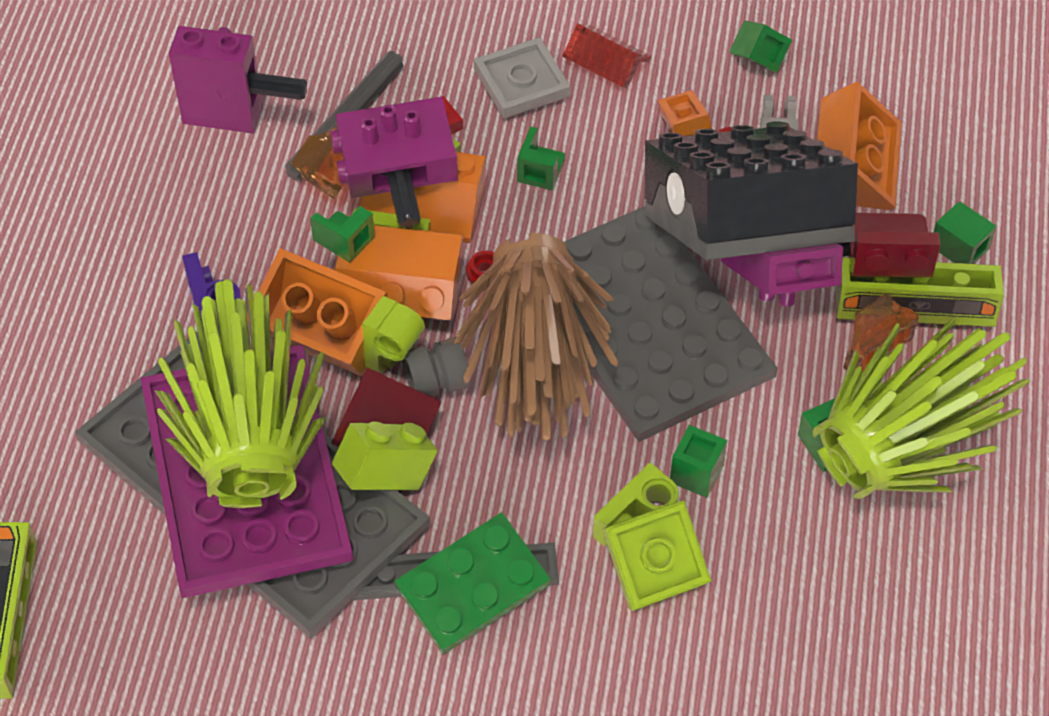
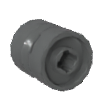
[402,337,471,397]

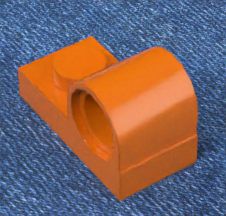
[657,90,712,136]

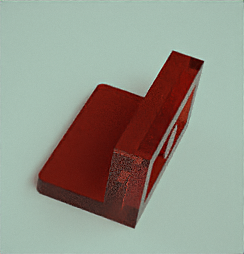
[562,23,652,88]

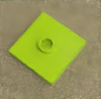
[602,500,712,611]

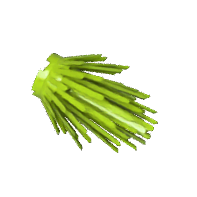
[154,279,327,508]
[813,318,1030,499]

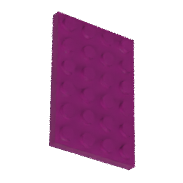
[140,345,353,598]

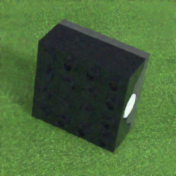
[645,121,858,260]

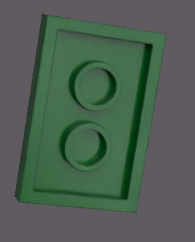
[394,512,551,655]

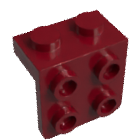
[848,213,940,277]

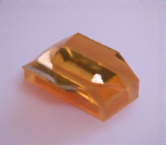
[291,125,345,200]
[843,294,919,376]

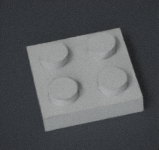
[474,37,571,119]

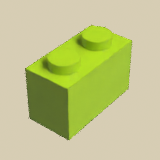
[332,422,438,490]

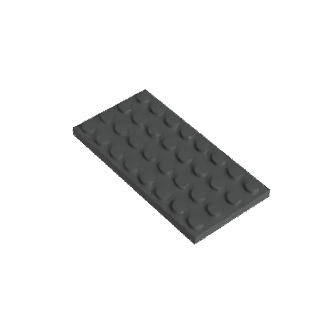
[75,331,431,639]

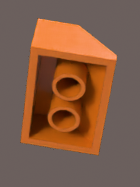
[817,81,902,210]
[360,151,486,244]
[335,225,463,320]
[247,248,388,377]

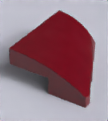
[331,367,441,446]

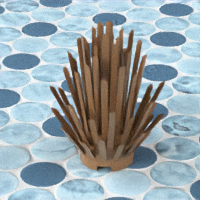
[454,233,618,441]

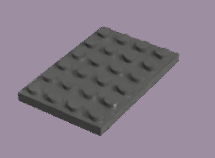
[564,206,778,442]

